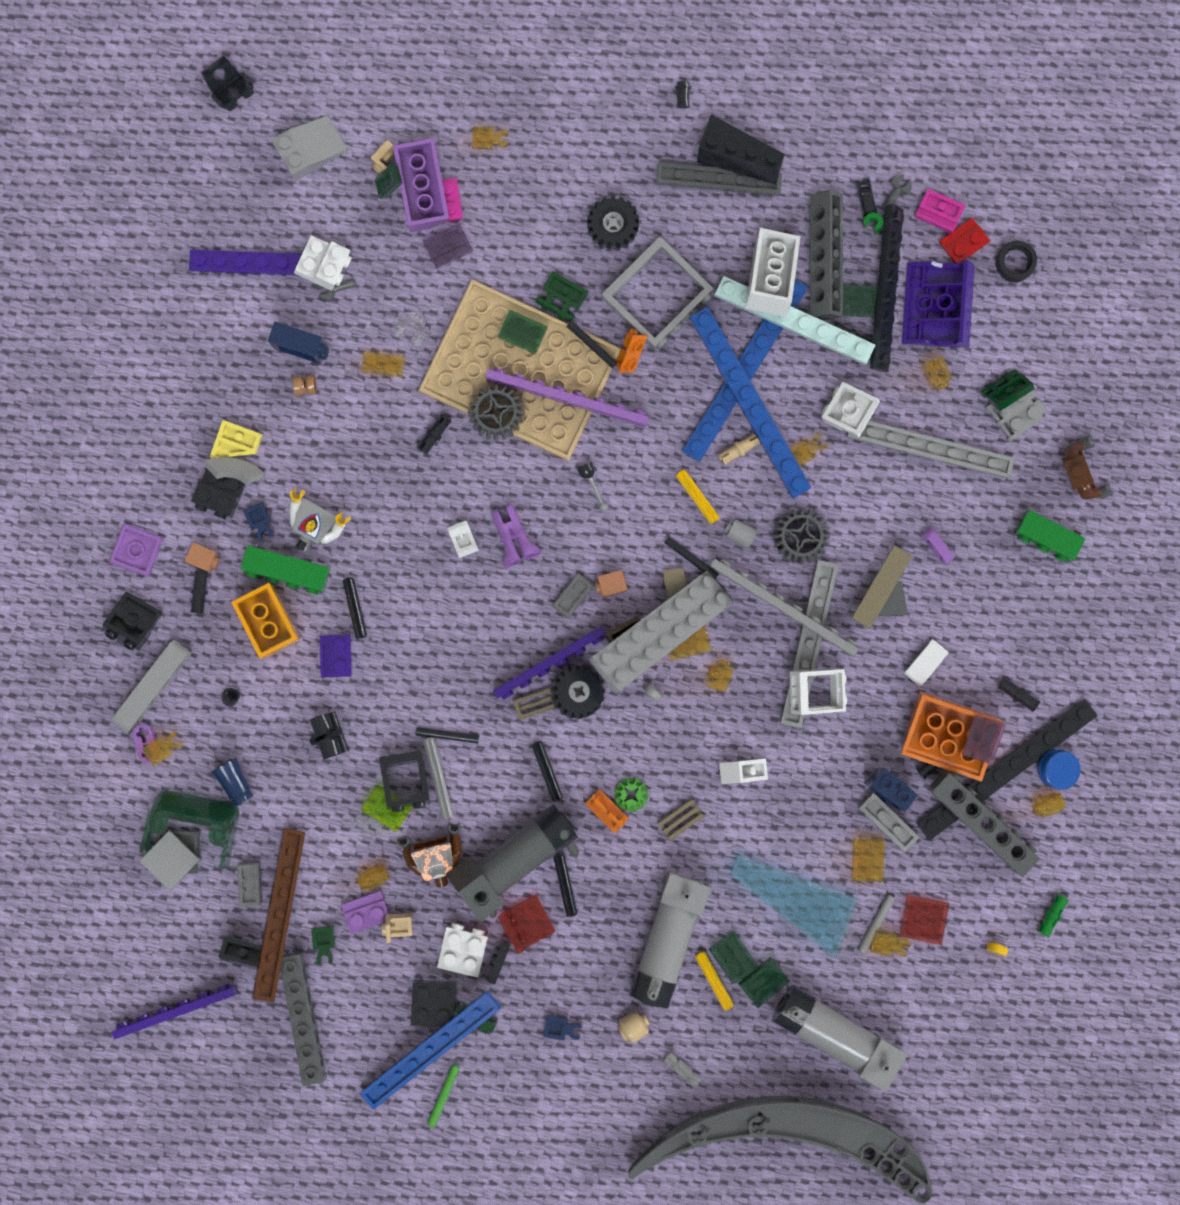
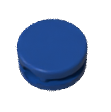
[1038,749,1080,790]

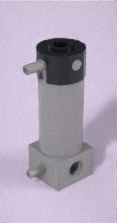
[628,871,711,1009]
[772,985,908,1092]

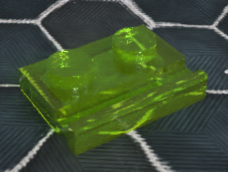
[361,784,413,833]

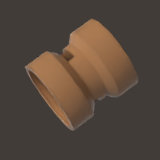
[293,374,317,397]

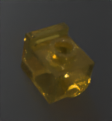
[921,356,953,391]
[705,659,734,693]

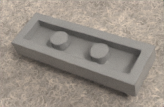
[858,793,920,852]

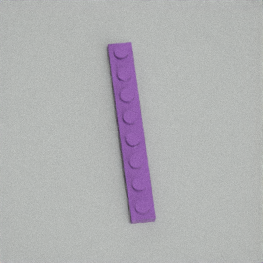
[485,368,649,428]

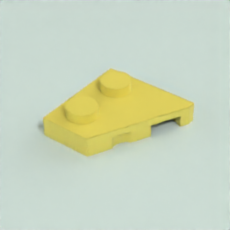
[209,420,263,458]

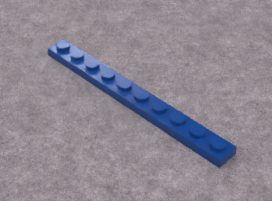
[682,279,809,463]
[689,306,811,499]

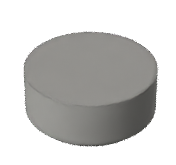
[643,682,663,702]

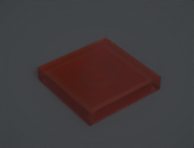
[899,894,950,945]

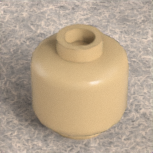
[617,1011,650,1043]

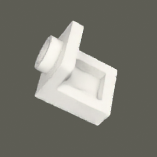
[447,521,479,558]

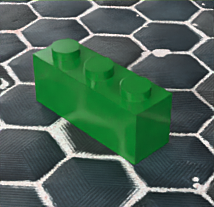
[1014,510,1086,563]

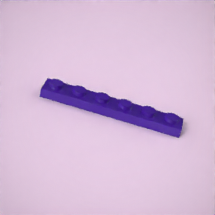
[189,250,302,276]
[493,626,606,700]
[111,983,239,1040]

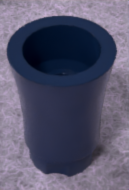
[210,757,253,806]

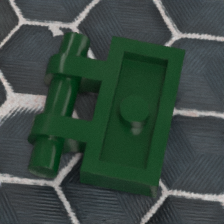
[535,271,589,322]
[980,369,1035,411]

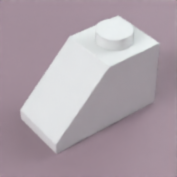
[719,759,768,784]

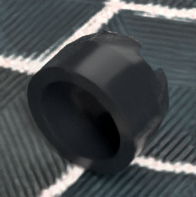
[222,688,240,707]

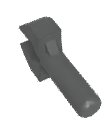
[882,175,912,210]
[316,279,356,301]

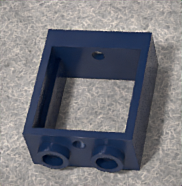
[268,321,329,364]
[865,767,918,812]

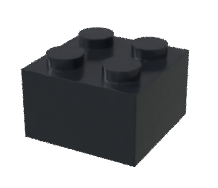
[411,979,457,1027]

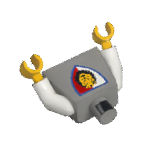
[289,487,351,552]

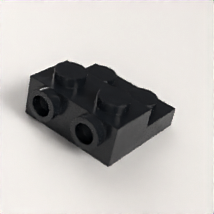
[191,468,246,519]
[102,592,162,651]

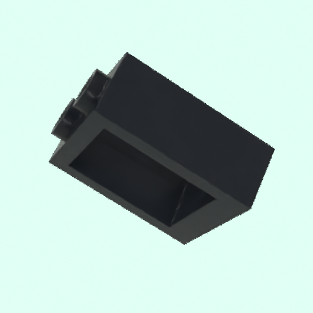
[379,751,430,813]

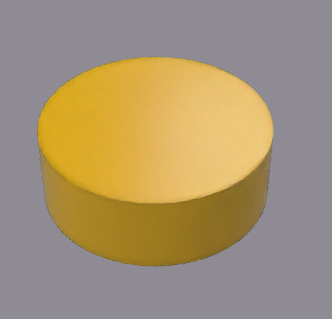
[986,942,1009,957]

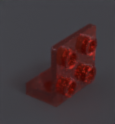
[498,895,555,954]

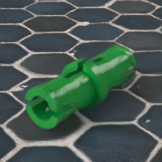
[1037,894,1069,938]

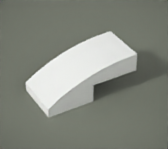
[904,639,949,687]

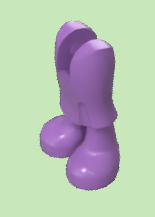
[491,503,541,568]

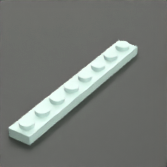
[715,276,875,365]

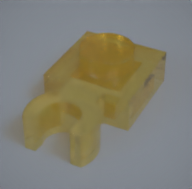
[472,126,508,150]
[790,434,828,467]
[142,733,183,767]
[870,930,911,957]

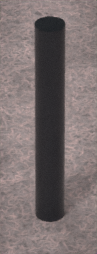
[566,321,618,369]
[664,537,719,579]
[416,727,479,744]

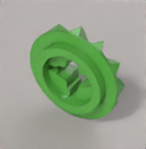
[614,778,648,812]

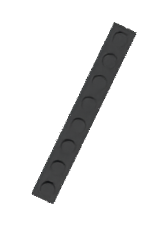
[870,204,904,372]

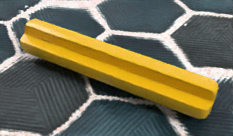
[676,469,719,524]
[695,951,734,1011]

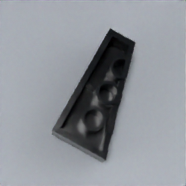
[697,115,785,185]

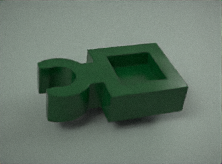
[311,926,335,964]

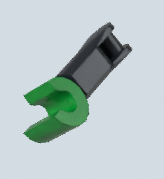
[856,178,883,236]

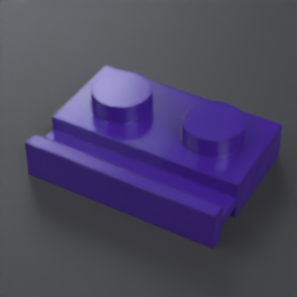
[319,634,352,678]

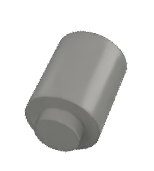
[724,519,758,549]

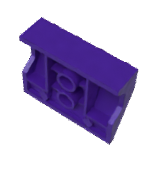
[902,260,975,348]

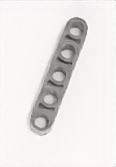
[111,640,191,735]

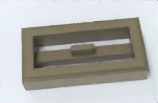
[512,687,555,720]
[657,799,704,841]

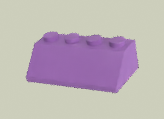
[393,138,449,233]

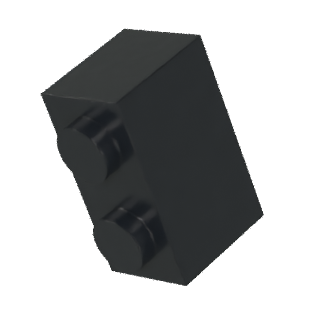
[219,936,261,970]

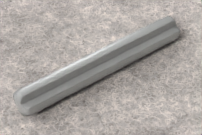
[423,737,454,820]

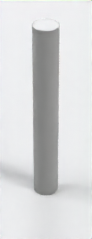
[858,894,895,954]

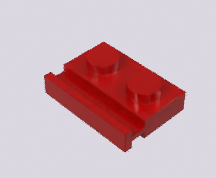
[939,217,991,263]

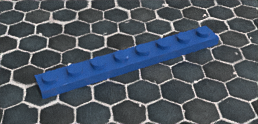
[360,990,501,1110]

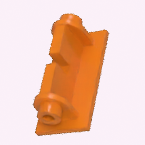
[616,329,648,373]
[585,789,629,834]

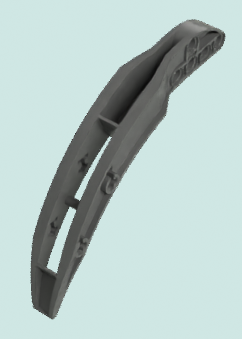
[628,1095,932,1203]

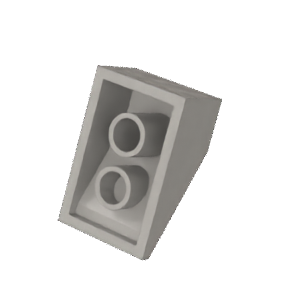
[271,115,349,182]

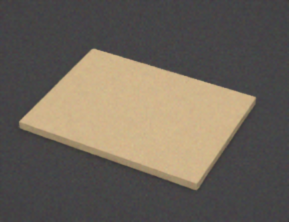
[418,279,621,461]

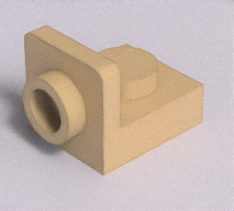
[371,140,395,177]

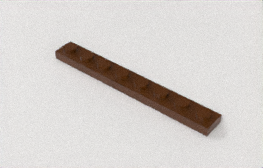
[252,828,305,1003]

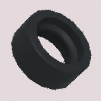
[995,240,1038,283]

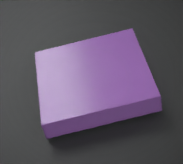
[109,524,164,577]

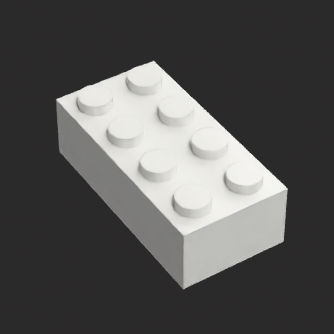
[745,228,801,317]

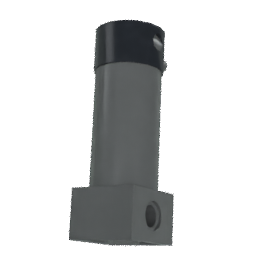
[445,804,579,922]

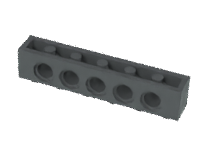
[809,190,843,320]
[927,771,1040,877]
[280,952,327,1086]

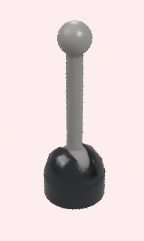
[577,462,608,511]

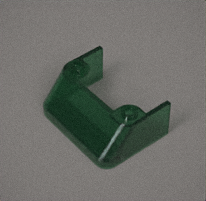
[139,790,240,869]

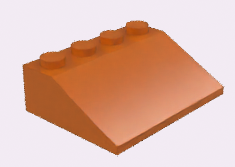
[901,691,1003,782]

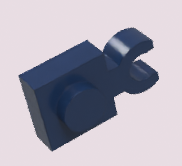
[243,502,274,542]
[543,1014,582,1040]

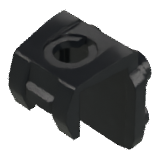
[200,55,254,111]

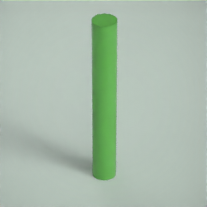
[427,1064,460,1127]

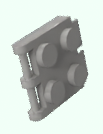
[985,390,1047,442]

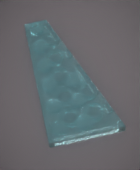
[730,855,857,959]

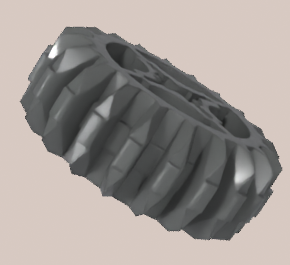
[468,384,525,441]
[773,508,830,565]

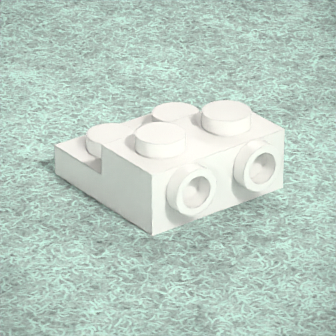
[294,235,352,291]
[822,382,880,437]
[437,923,489,978]

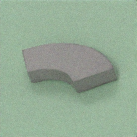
[204,457,264,485]

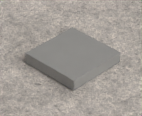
[139,830,201,891]

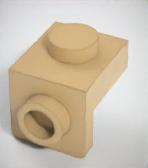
[382,913,412,943]

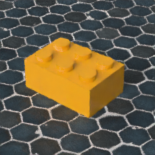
[231,583,301,660]

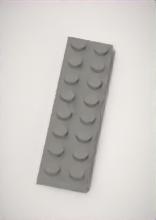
[589,571,733,694]

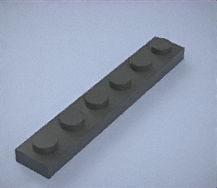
[657,162,782,196]

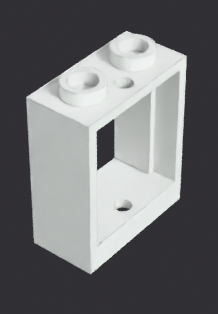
[790,668,847,715]

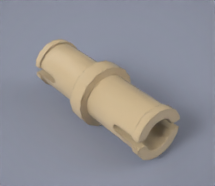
[718,433,760,466]

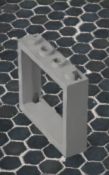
[601,236,713,350]

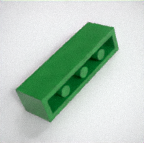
[240,545,331,595]

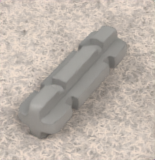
[664,1052,701,1087]

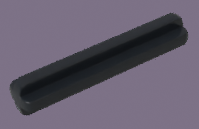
[343,577,367,639]
[532,741,563,802]
[554,854,577,917]

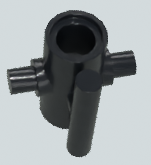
[310,711,349,760]

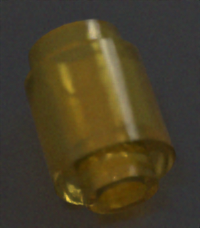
[1032,792,1066,819]
[356,864,390,892]

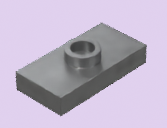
[552,573,594,619]
[237,863,262,907]

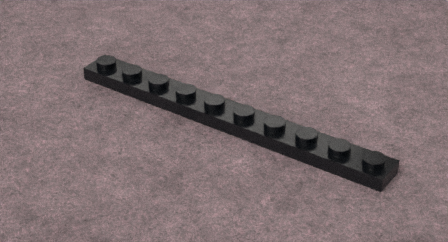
[916,699,1098,841]

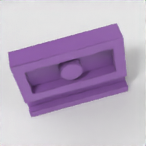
[341,890,389,934]

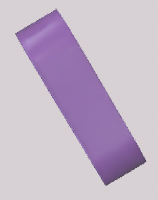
[921,527,954,565]
[133,724,159,763]

